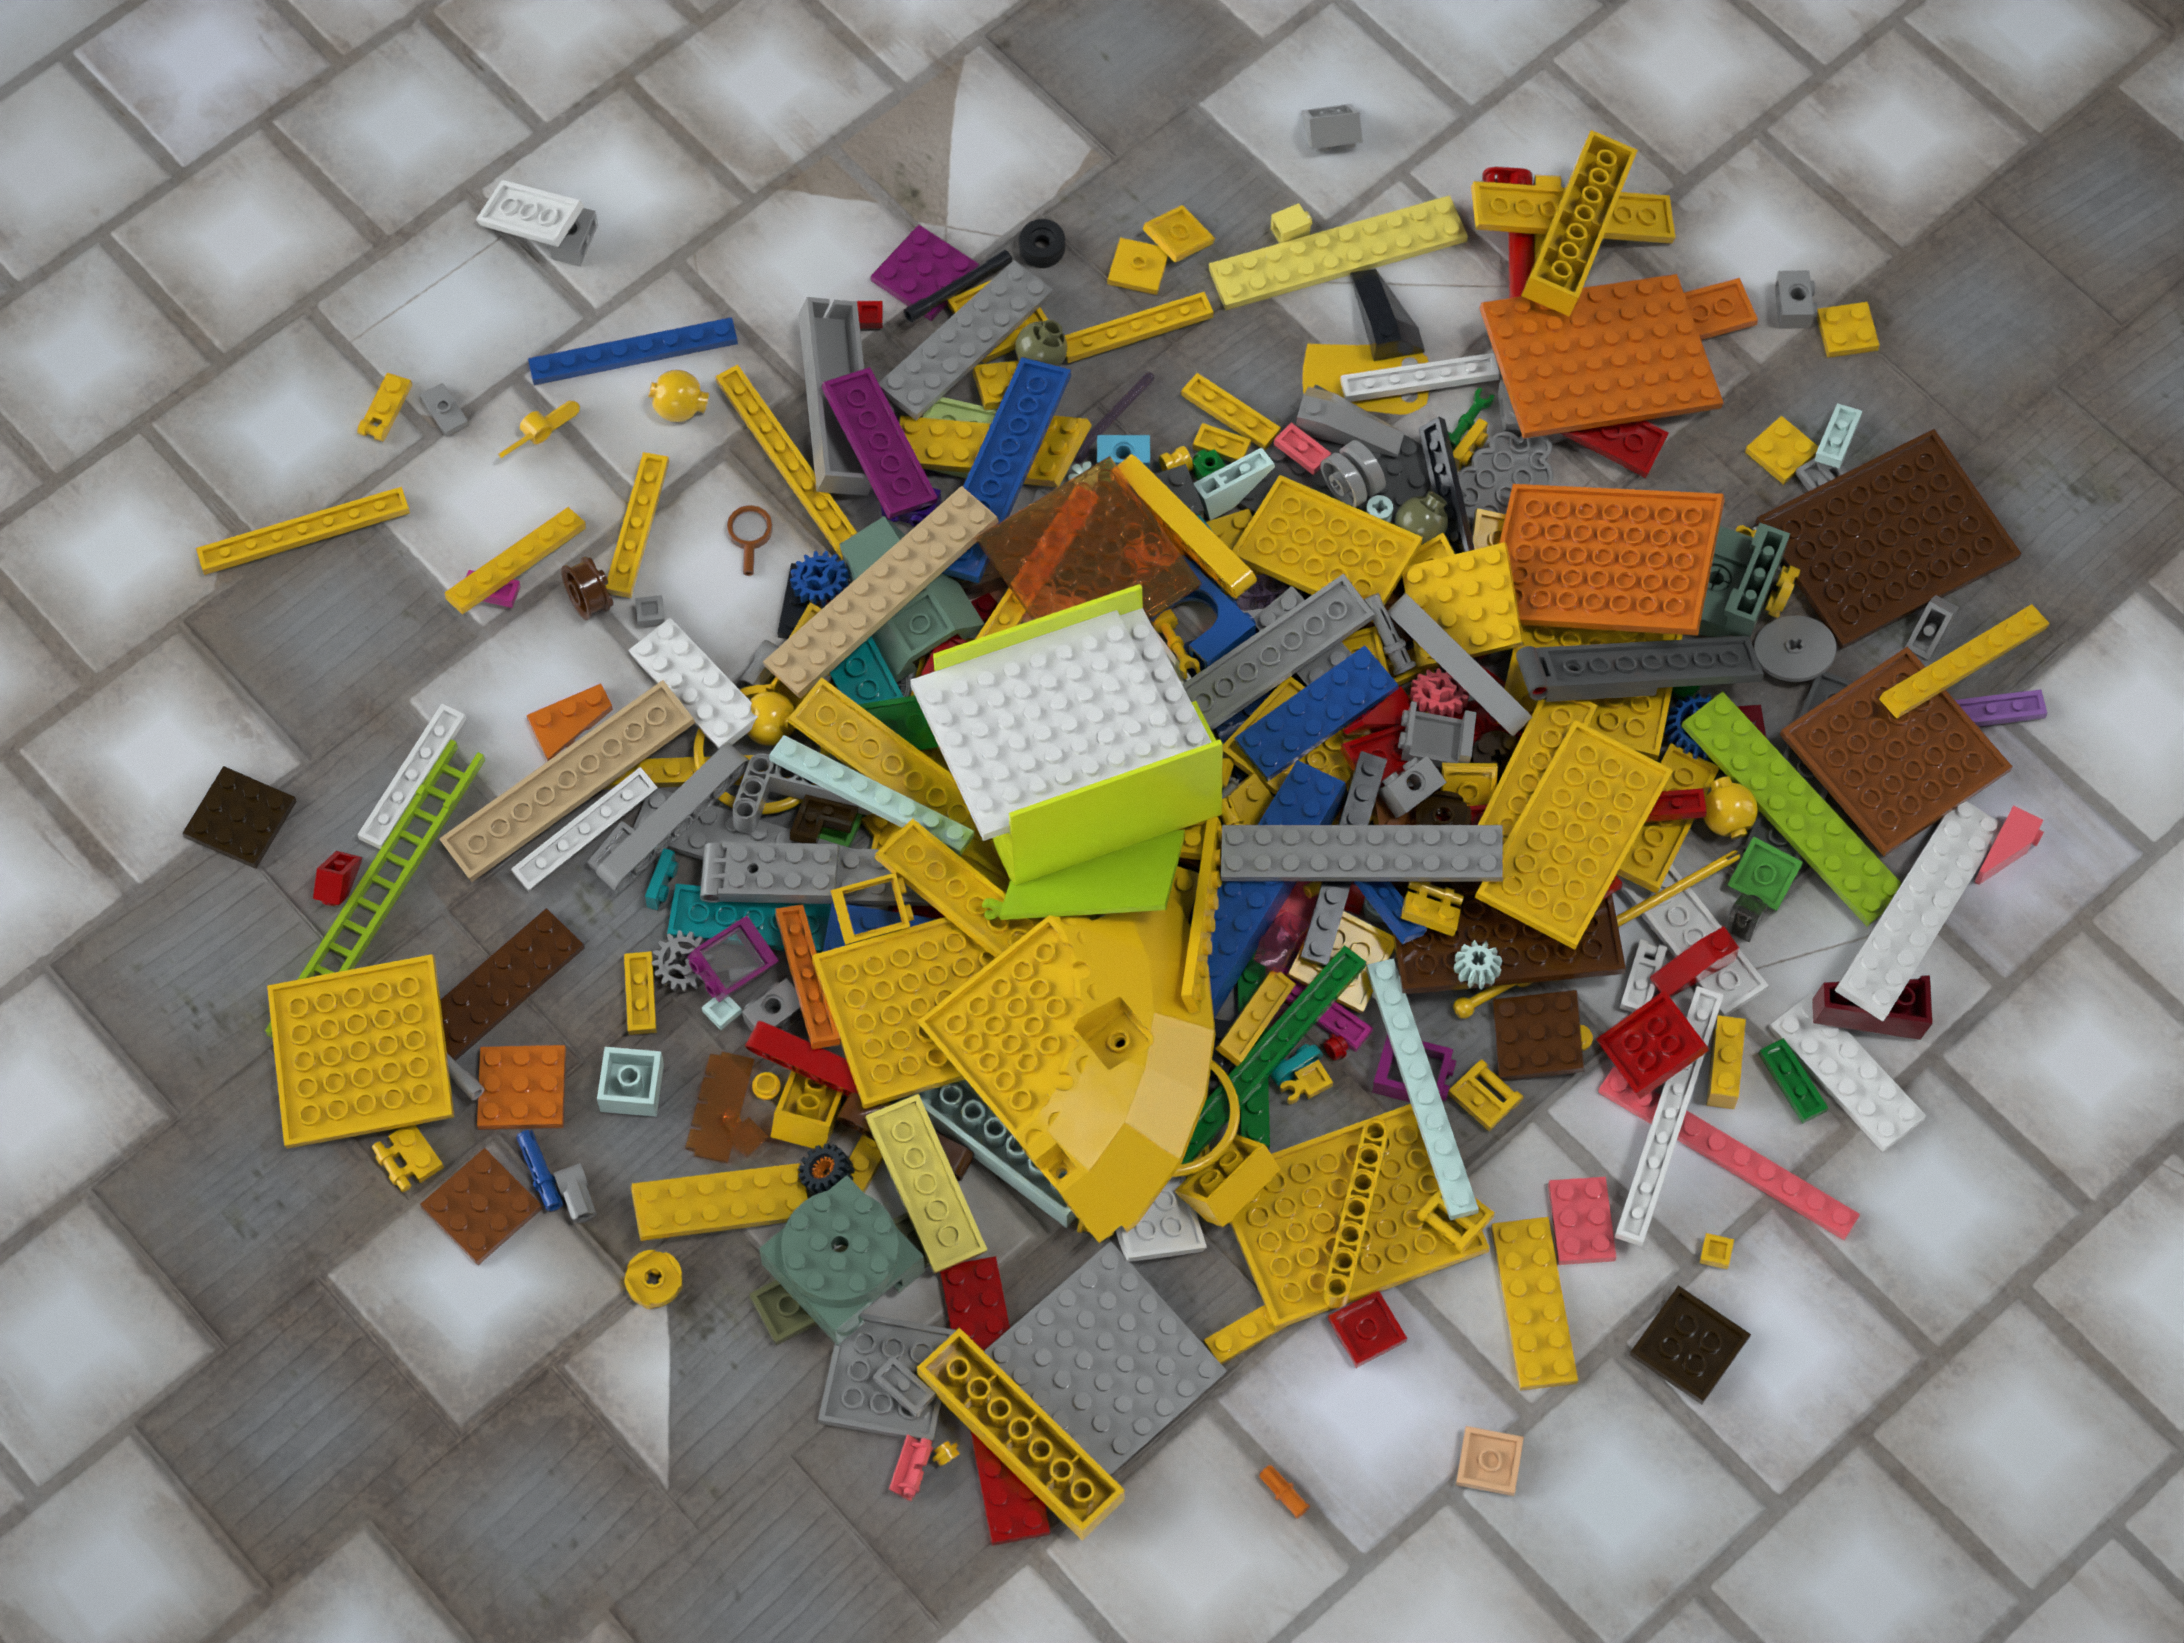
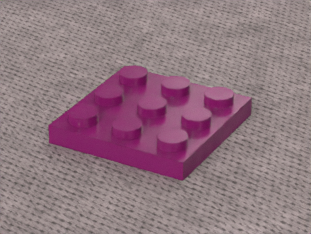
[871,225,979,321]

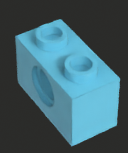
[1097,435,1150,478]

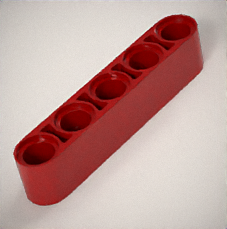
[745,1021,858,1096]

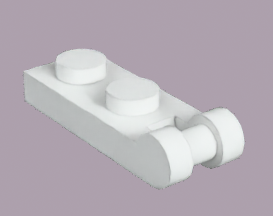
[1620,939,1667,1012]

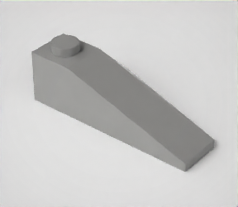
[1296,387,1404,458]

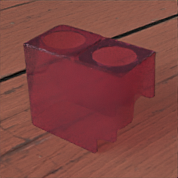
[1253,912,1309,973]

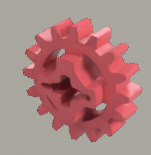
[1410,668,1469,718]

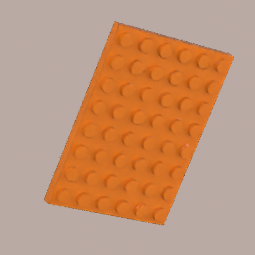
[1479,274,1724,439]
[1500,484,1725,635]

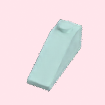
[1194,448,1275,520]

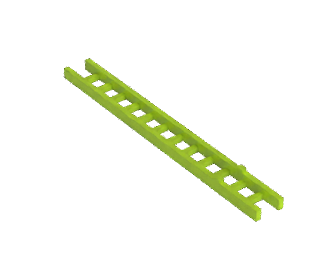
[265,739,485,1038]

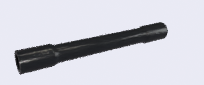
[903,250,1013,323]

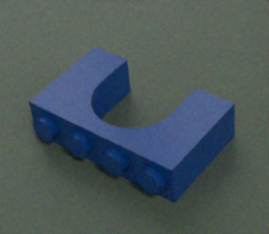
[1142,555,1256,671]

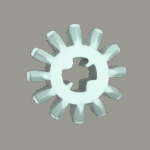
[1454,940,1502,989]

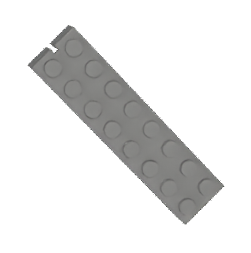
[798,297,872,496]

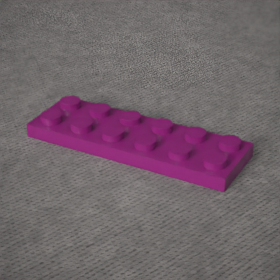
[821,367,938,519]

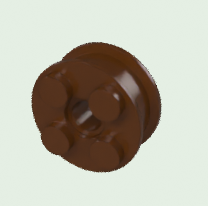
[561,557,614,620]

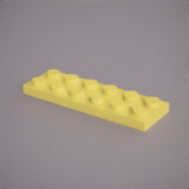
[865,1094,988,1274]

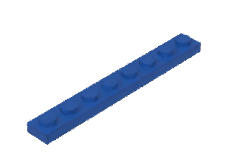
[528,317,738,385]

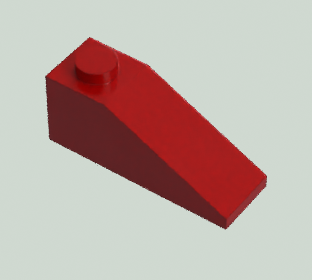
[1343,686,1418,735]
[1650,926,1740,998]

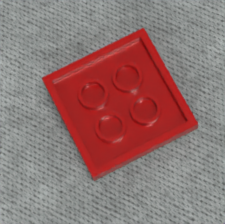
[1596,990,1709,1099]

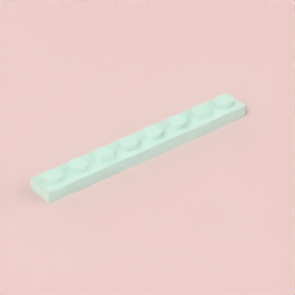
[769,735,974,856]

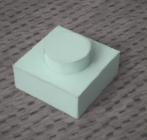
[702,997,742,1030]

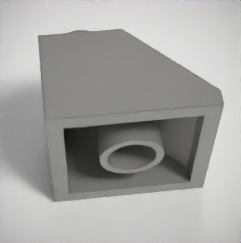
[1301,104,1362,152]

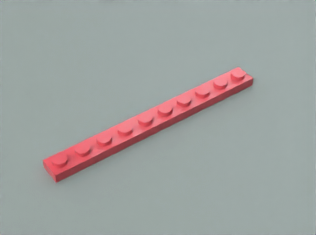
[1598,1067,1860,1240]

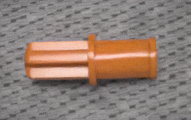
[1259,1465,1310,1519]

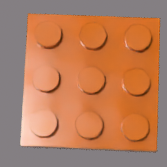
[477,1045,566,1130]

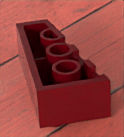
[1812,975,1933,1040]

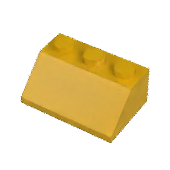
[1175,1134,1281,1227]

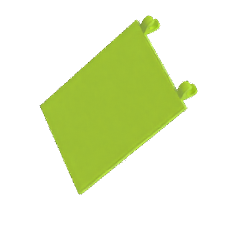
[982,830,1185,920]

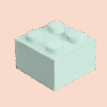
[597,1047,664,1117]

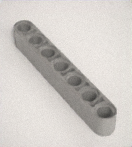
[1387,593,1532,736]
[596,743,749,893]

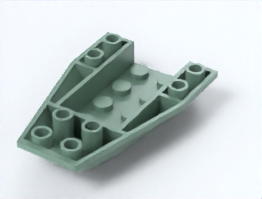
[839,516,985,683]

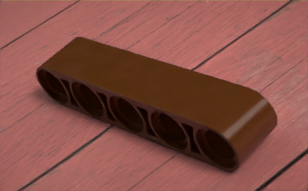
[837,1093,974,1181]

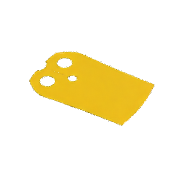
[1302,344,1429,415]

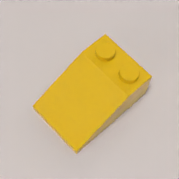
[771,1071,844,1149]

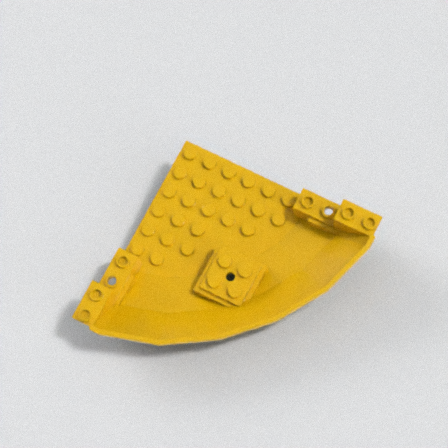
[917,899,1216,1243]

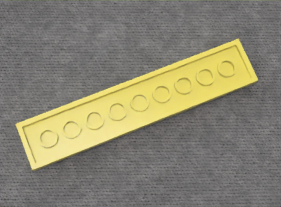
[1209,195,1468,311]

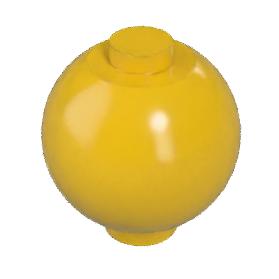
[648,370,709,422]
[747,691,796,746]
[1704,776,1758,840]

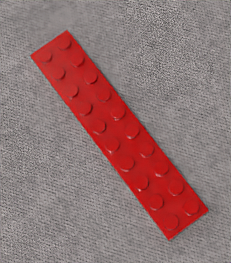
[940,1256,1050,1546]

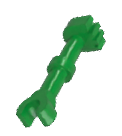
[1448,388,1494,452]

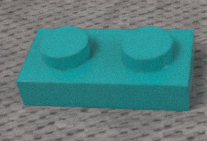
[645,848,679,911]

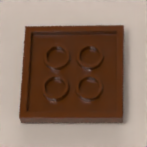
[1493,990,1585,1081]

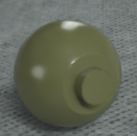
[1015,320,1067,366]
[1395,492,1448,545]

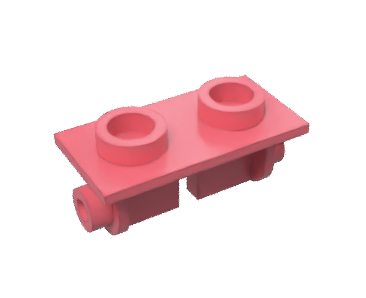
[889,1435,933,1501]

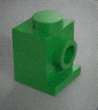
[1192,449,1226,480]

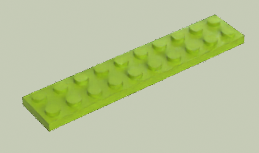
[1681,692,1902,927]

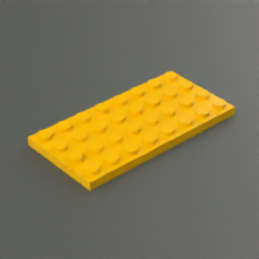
[1475,720,1673,949]

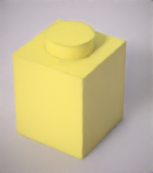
[1271,203,1312,243]

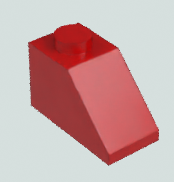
[313,851,362,906]

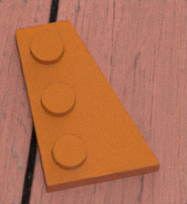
[526,683,613,761]

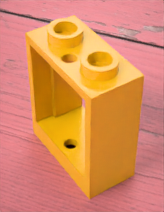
[830,872,914,945]

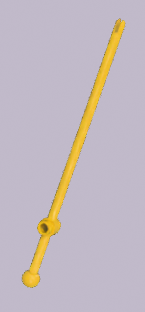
[1453,850,1740,1019]

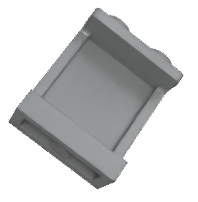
[1398,701,1476,767]

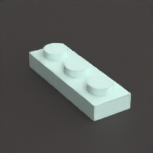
[1814,403,1862,469]

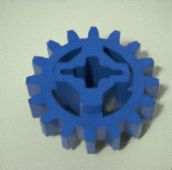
[790,551,849,606]

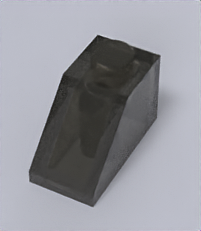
[1725,893,1768,942]

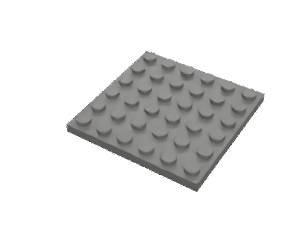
[984,1241,1227,1476]

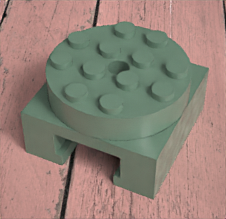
[1698,523,1790,638]
[759,1175,925,1346]

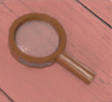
[727,505,773,576]

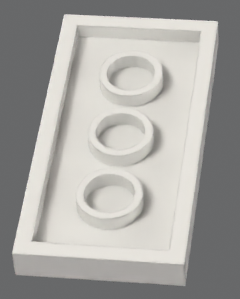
[476,180,584,247]

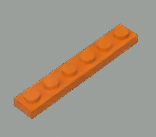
[775,904,841,1049]

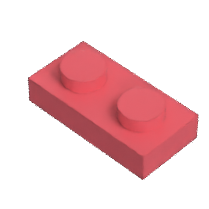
[1274,422,1331,475]

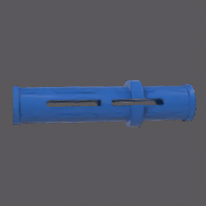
[516,1130,563,1212]

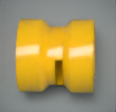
[1159,446,1193,471]

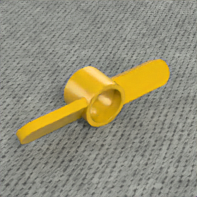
[498,400,580,458]

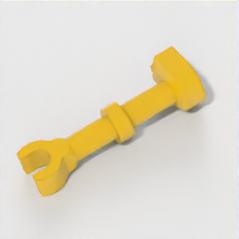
[1151,609,1200,679]

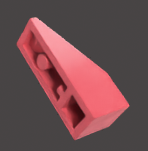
[1975,805,2044,885]

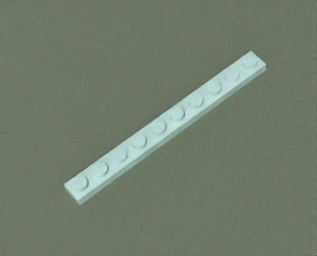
[1366,958,1479,1220]

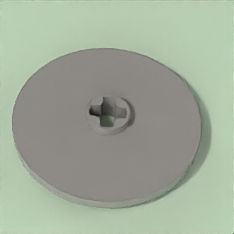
[1754,616,1836,682]

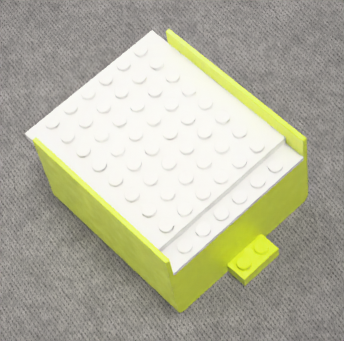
[910,584,1223,886]

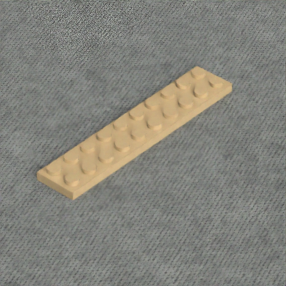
[763,486,999,698]
[439,680,696,882]

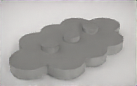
[1458,431,1554,530]

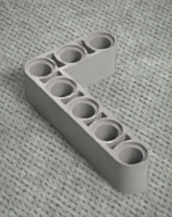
[733,753,873,833]

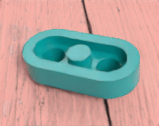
[1271,1044,1323,1086]

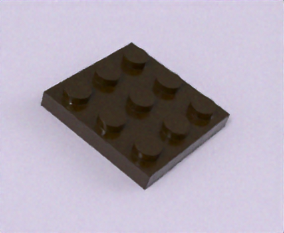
[182,766,297,869]
[1629,1285,1751,1405]

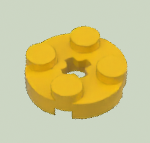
[1765,565,1800,618]
[624,1250,683,1309]

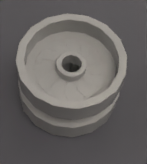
[1320,440,1386,508]

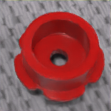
[1323,1034,1348,1061]

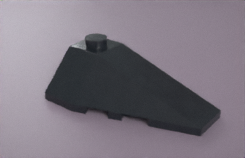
[1350,269,1425,361]

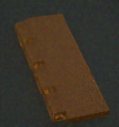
[685,1051,755,1164]

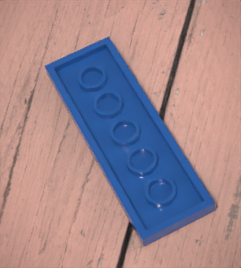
[1234,646,1398,782]

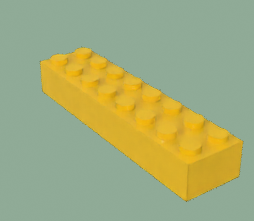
[1521,130,1638,316]
[917,1328,1125,1541]

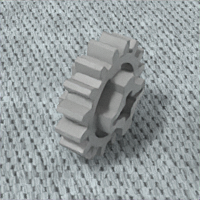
[652,931,714,992]

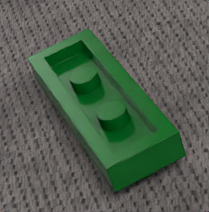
[1758,1038,1828,1124]

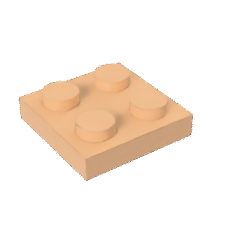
[1456,1426,1524,1496]

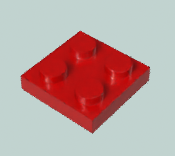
[1328,1291,1407,1368]

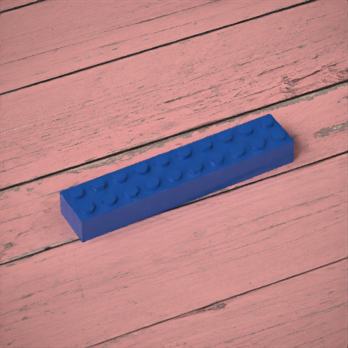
[1207,760,1348,1018]

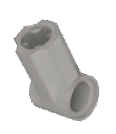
[740,640,779,688]
[553,1163,597,1223]

